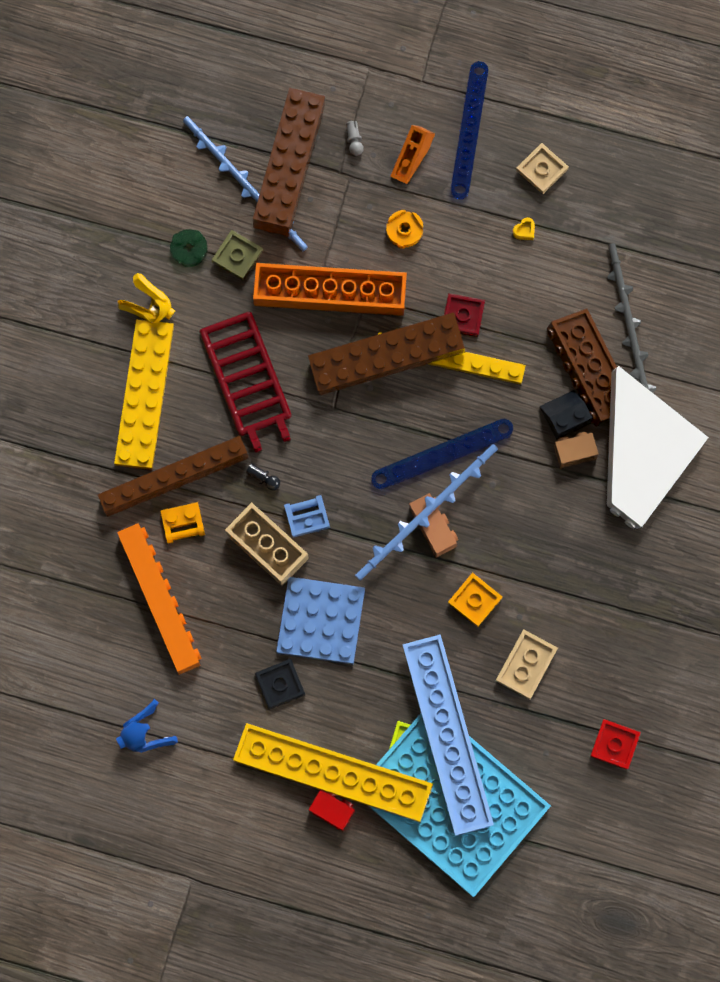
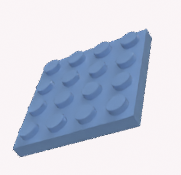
[277,577,365,665]

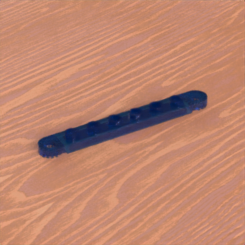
[451,61,489,199]
[372,419,513,489]

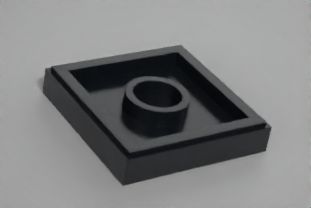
[255,658,306,710]

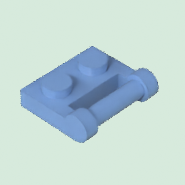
[284,495,330,538]

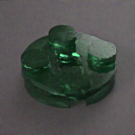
[170,229,208,267]

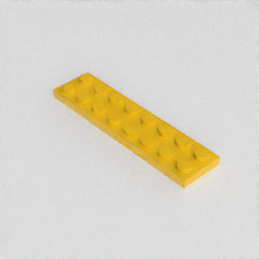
[114,319,174,470]

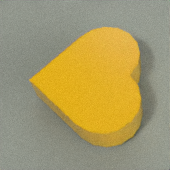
[512,218,535,240]

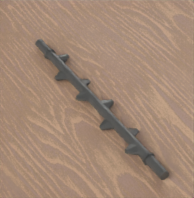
[607,243,656,393]

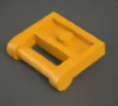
[161,502,205,544]

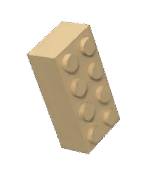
[225,502,309,586]

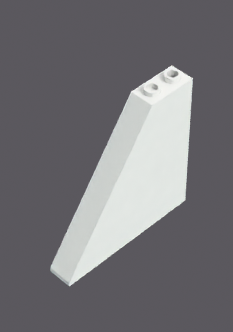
[607,366,709,529]

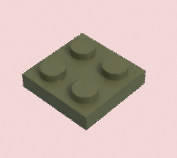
[212,230,263,281]

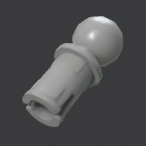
[346,121,363,156]

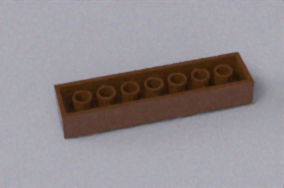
[253,88,325,236]
[308,312,465,395]

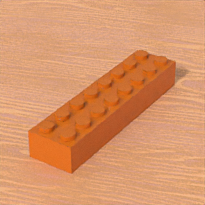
[253,263,407,316]

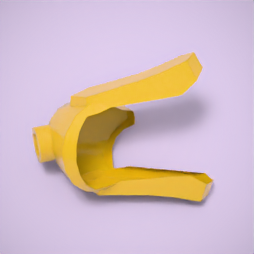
[118,273,175,324]

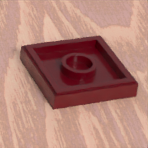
[444,293,485,337]

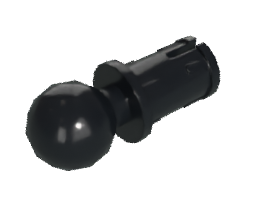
[246,463,280,491]

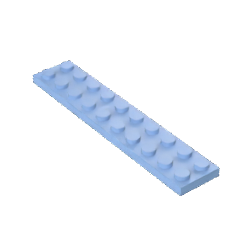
[403,634,494,836]

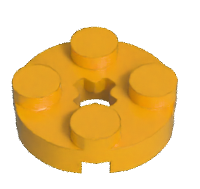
[386,210,423,249]

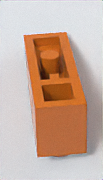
[390,125,435,184]

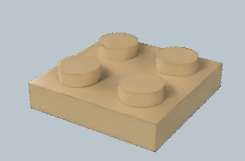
[516,143,569,194]

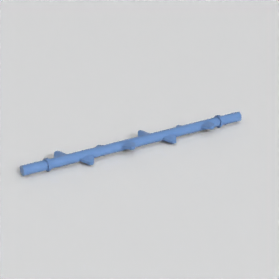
[183,116,308,252]
[355,444,498,581]

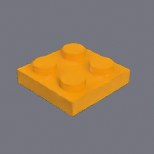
[448,572,503,627]

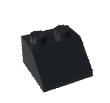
[540,390,592,440]

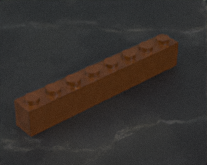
[97,436,248,517]

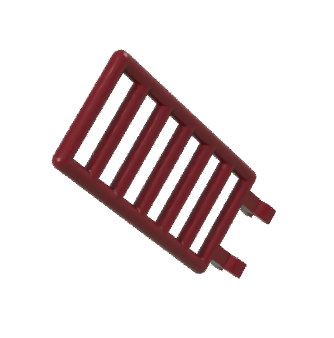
[199,312,292,453]

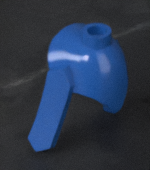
[116,699,178,753]

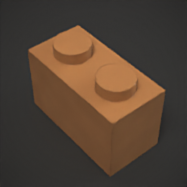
[554,432,599,468]

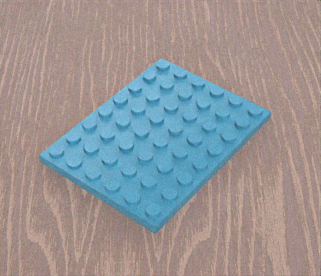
[367,714,551,898]

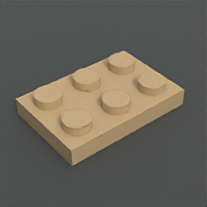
[496,629,558,700]

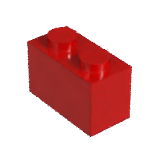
[309,789,355,832]

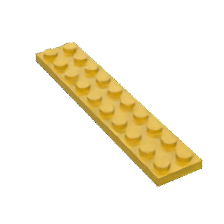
[233,723,433,823]

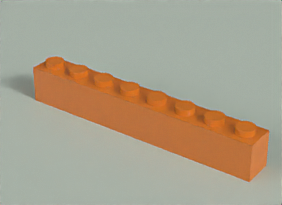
[117,523,202,675]

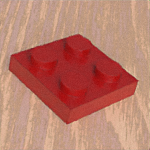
[590,719,641,770]

